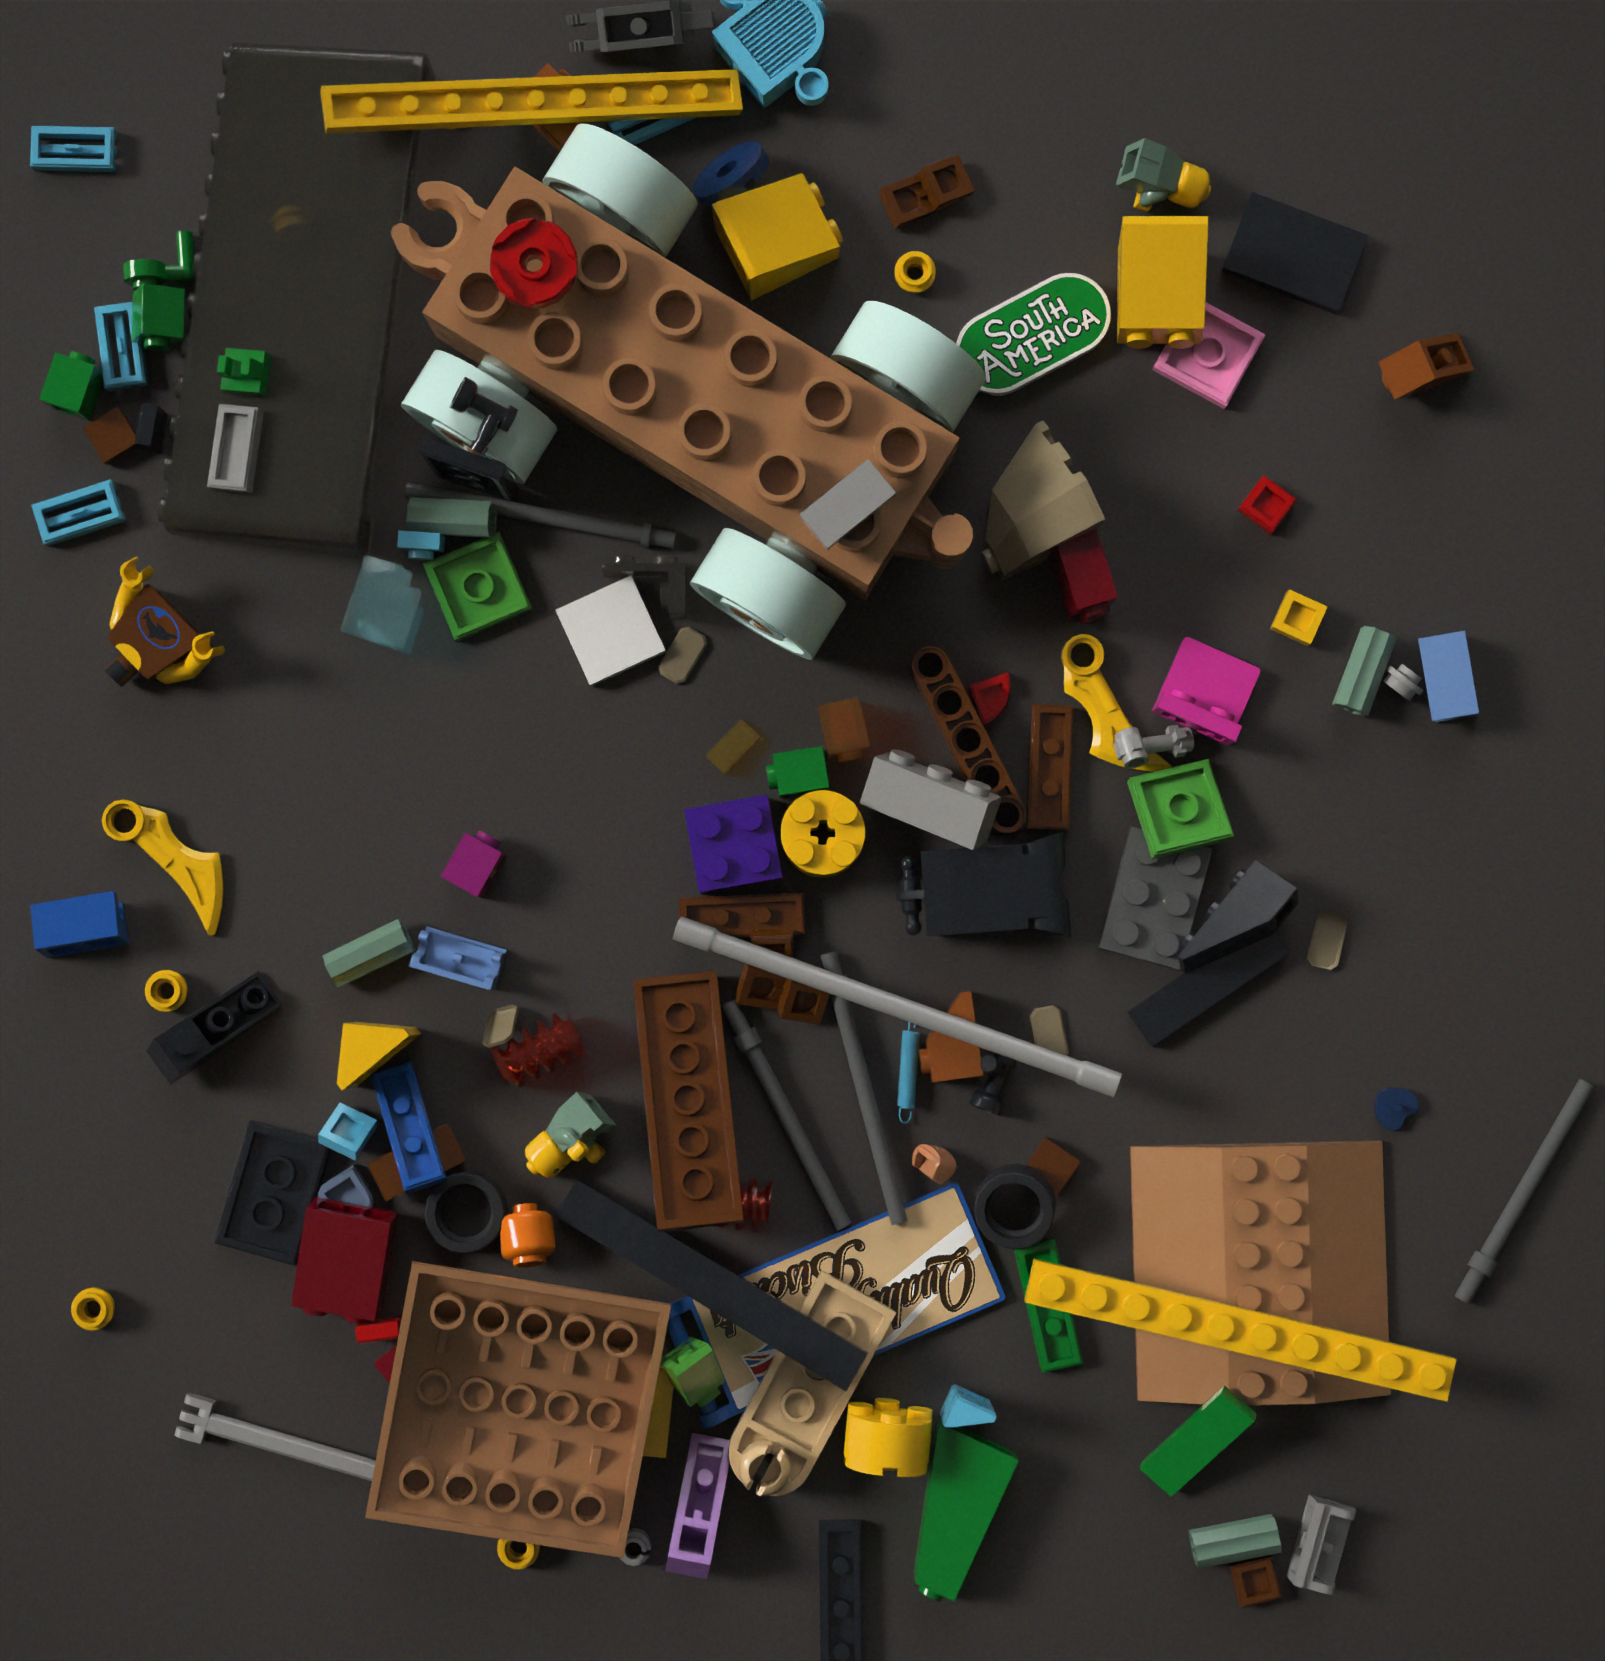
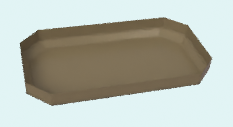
[658,627,707,684]
[1307,911,1347,970]
[482,1005,518,1048]
[1030,1005,1069,1056]

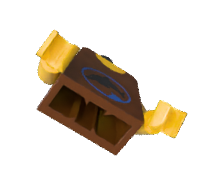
[104,557,225,687]

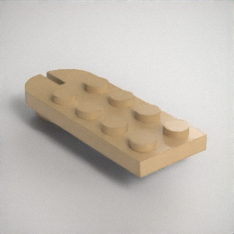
[729,1270,896,1496]

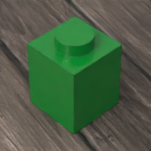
[131,283,185,352]
[39,351,104,421]
[766,746,829,798]

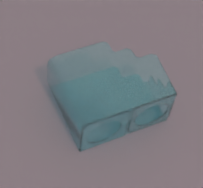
[340,555,424,656]

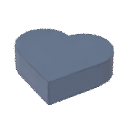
[318,1164,375,1207]

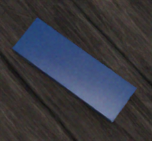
[370,1061,447,1194]

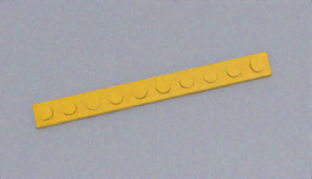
[320,69,743,134]
[1024,1259,1457,1402]

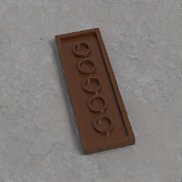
[633,970,744,1233]

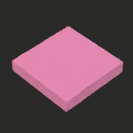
[1152,302,1265,409]

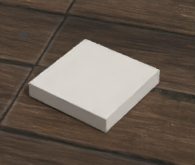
[556,575,666,686]

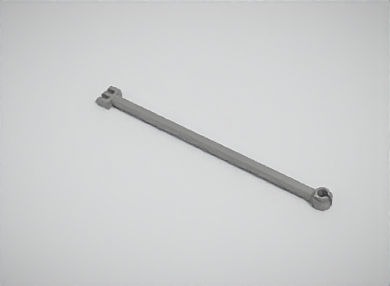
[174,1393,652,1566]

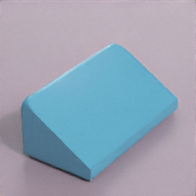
[940,1384,997,1428]

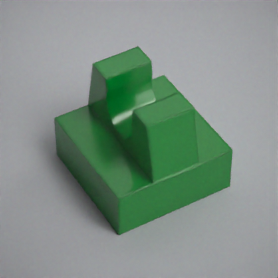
[217,348,272,397]

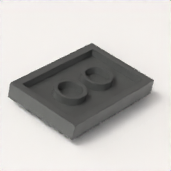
[1097,827,1213,970]

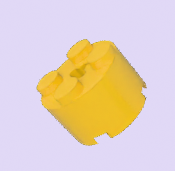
[781,790,865,878]
[844,1398,933,1477]

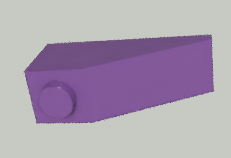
[665,1433,730,1579]

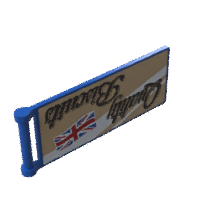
[667,1183,1005,1429]

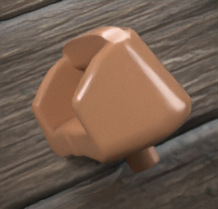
[912,1144,957,1184]

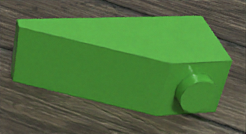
[660,1337,725,1407]

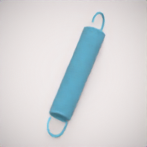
[897,1022,920,1124]

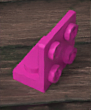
[1151,637,1260,746]

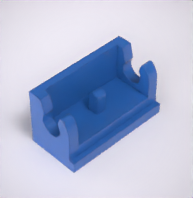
[30,891,130,958]

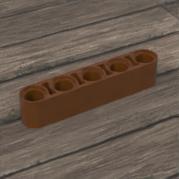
[910,646,1026,836]

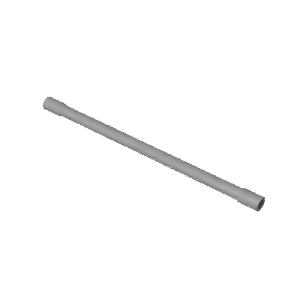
[673,916,1122,1098]

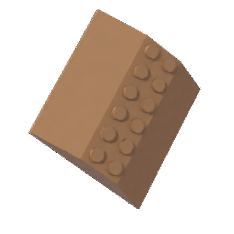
[1130,1140,1391,1405]
[365,1261,671,1558]

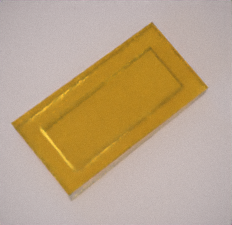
[706,719,760,775]

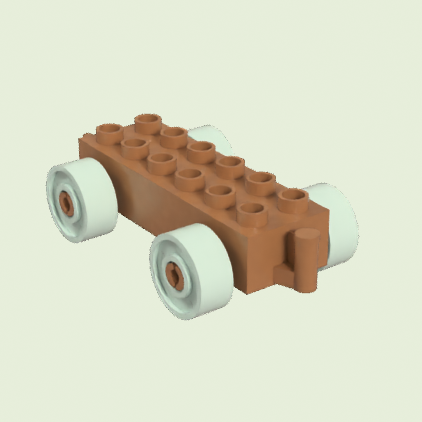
[391,123,986,660]

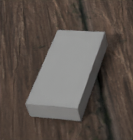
[207,404,264,494]
[799,459,896,551]

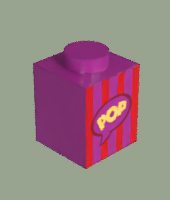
[440,830,506,898]

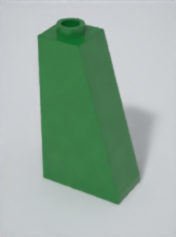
[913,1417,1019,1602]

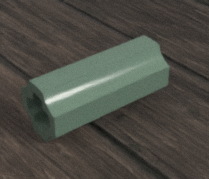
[406,497,497,538]
[1332,626,1397,717]
[322,918,415,988]
[1189,1514,1282,1569]

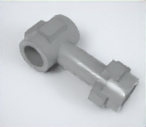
[1113,725,1194,769]

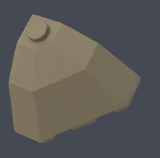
[981,421,1105,581]

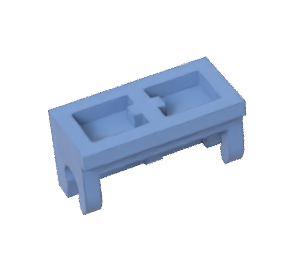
[1418,631,1479,722]
[409,926,507,990]

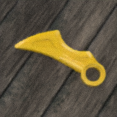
[1061,634,1172,772]
[102,799,223,936]

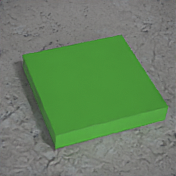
[423,532,533,642]
[1127,759,1234,859]

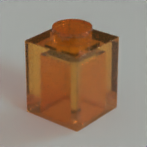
[817,697,870,763]

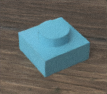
[397,530,446,560]
[318,1102,377,1161]

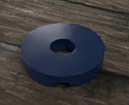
[692,141,769,208]

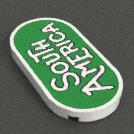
[956,273,1111,396]

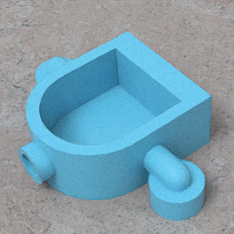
[712,0,829,109]

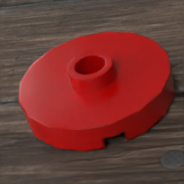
[490,218,578,308]

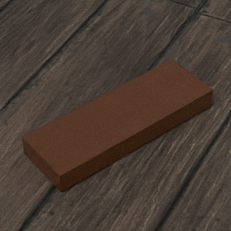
[1026,704,1074,831]
[678,892,805,937]

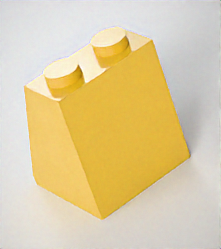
[712,173,843,301]
[1117,216,1208,349]

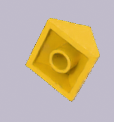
[337,1022,421,1091]

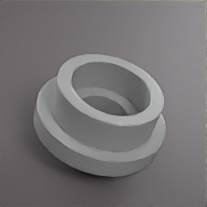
[1383,664,1424,701]

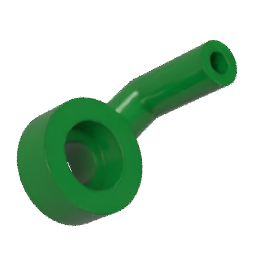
[123,231,196,291]

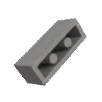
[859,749,1002,850]

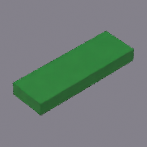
[1014,1238,1083,1373]
[1139,1385,1257,1497]

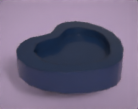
[1374,1087,1419,1131]

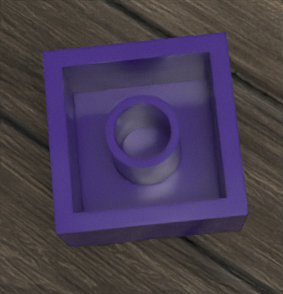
[684,794,782,894]

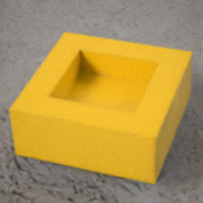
[1270,589,1328,646]

